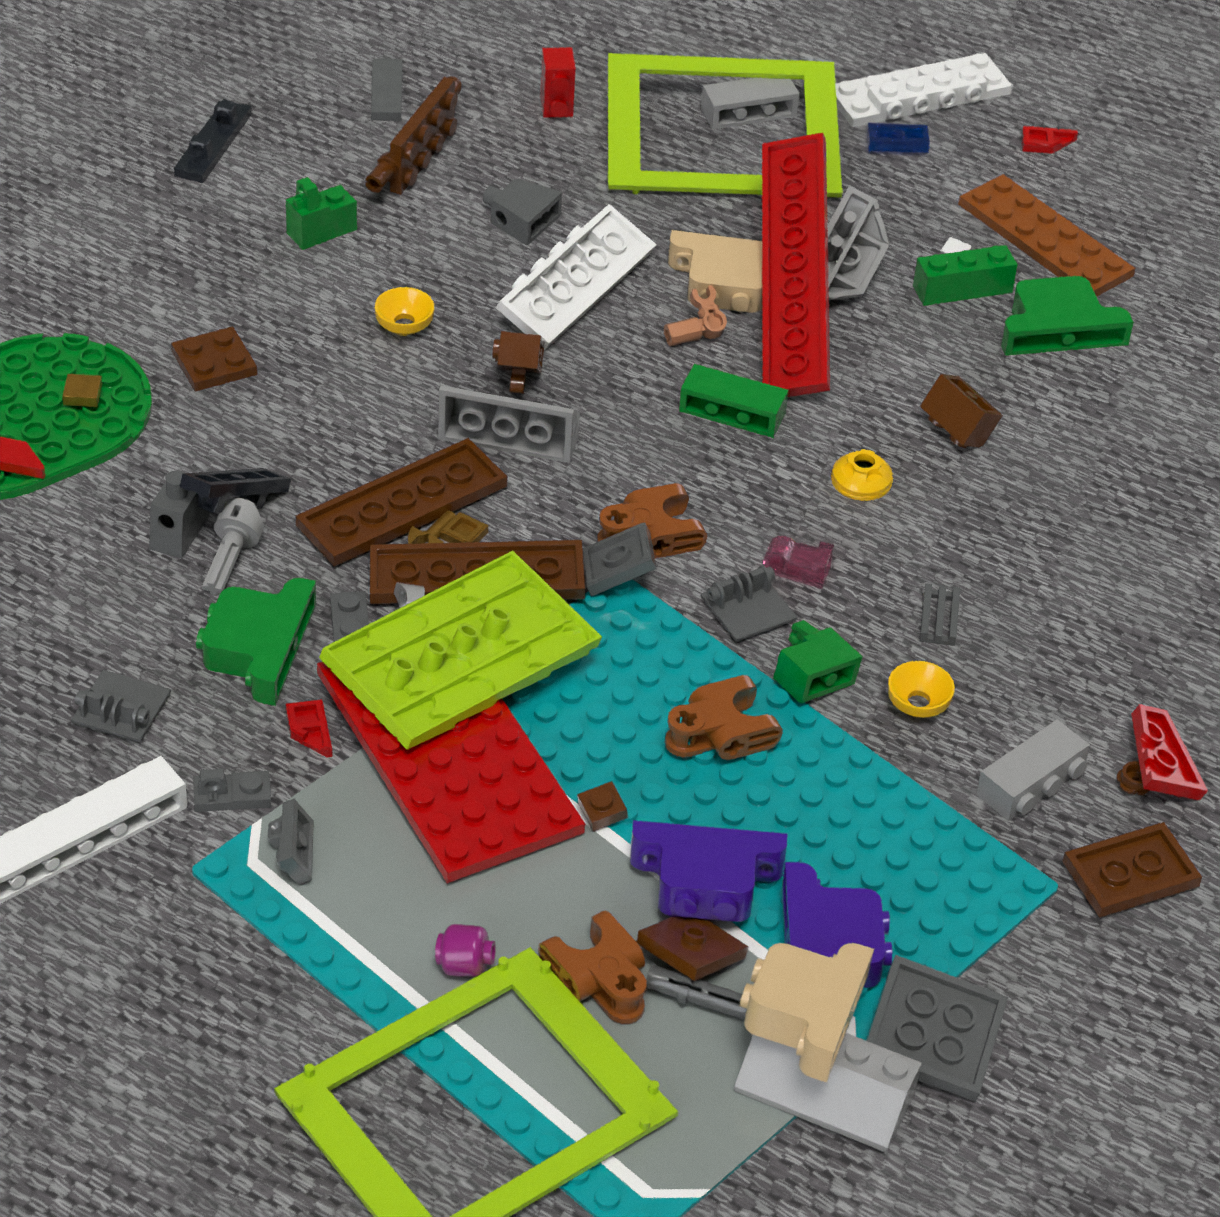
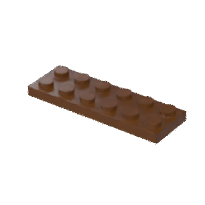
[295,438,508,566]
[370,540,585,604]

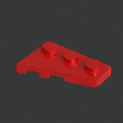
[1131,704,1208,801]

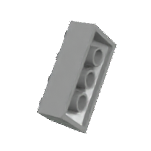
[438,385,580,463]
[734,1033,922,1152]

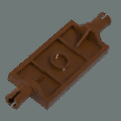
[365,76,462,195]

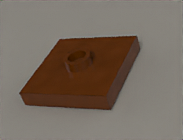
[636,916,749,981]

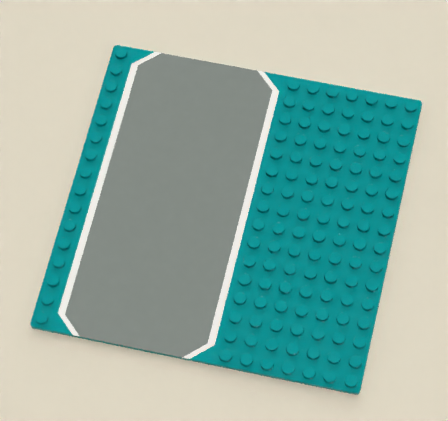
[192,579,1058,1217]

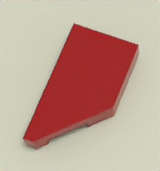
[1022,126,1078,154]
[0,437,45,479]
[285,699,333,758]

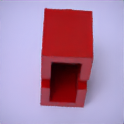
[540,47,576,118]

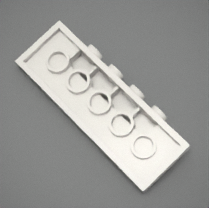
[836,53,1012,127]
[496,204,656,351]

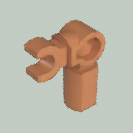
[664,285,727,346]

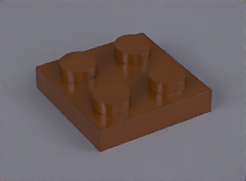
[171,326,257,392]

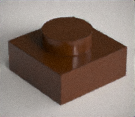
[577,781,628,831]

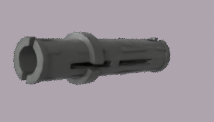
[646,964,747,1020]

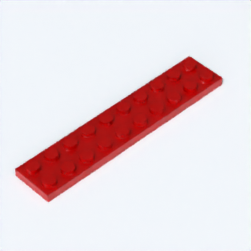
[762,132,830,397]

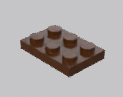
[1062,822,1202,918]

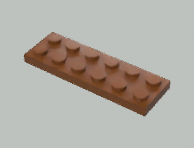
[958,174,1136,297]

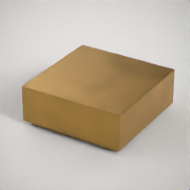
[63,374,102,407]
[440,512,488,543]

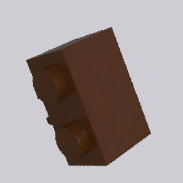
[492,331,545,394]
[920,374,1003,448]

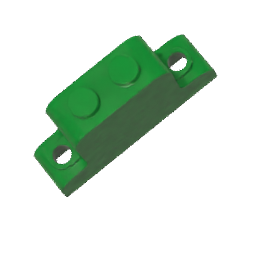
[1001,276,1134,356]
[196,578,316,706]

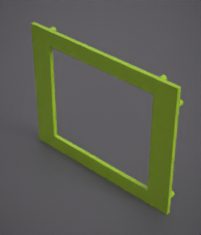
[607,53,842,198]
[274,947,678,1217]

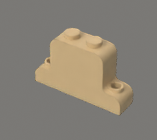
[668,230,762,313]
[740,943,874,1083]

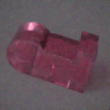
[762,536,834,589]

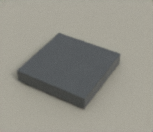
[582,522,657,596]

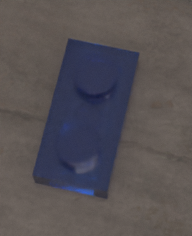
[866,123,930,153]

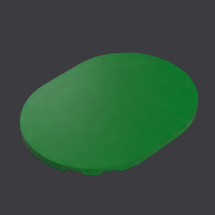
[0,333,152,500]

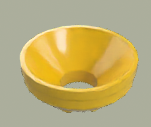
[375,287,434,336]
[831,449,893,501]
[888,661,955,718]

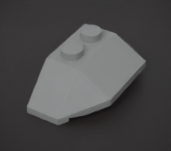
[828,185,889,300]

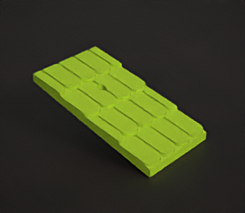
[319,551,602,749]

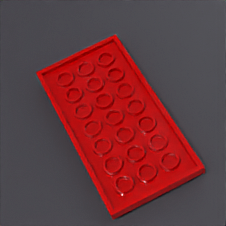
[317,662,585,883]

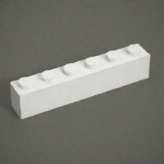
[0,756,187,904]

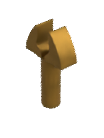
[408,511,456,544]

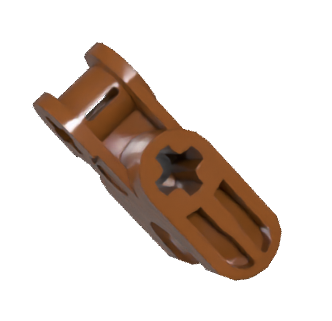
[597,483,708,558]
[665,675,783,760]
[538,910,647,1024]

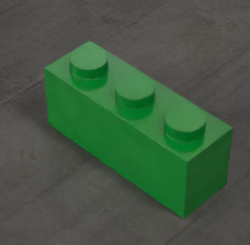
[913,245,1018,306]
[679,364,789,438]

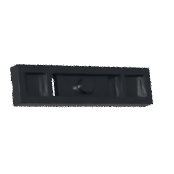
[174,99,252,183]
[180,468,291,513]

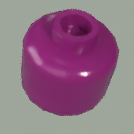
[435,924,496,978]

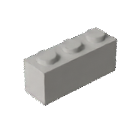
[701,78,799,129]
[976,719,1090,821]

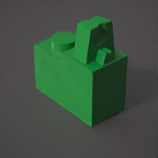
[286,177,357,250]
[773,620,863,704]

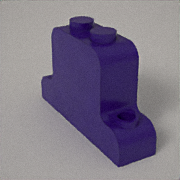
[630,820,787,922]
[782,862,892,988]

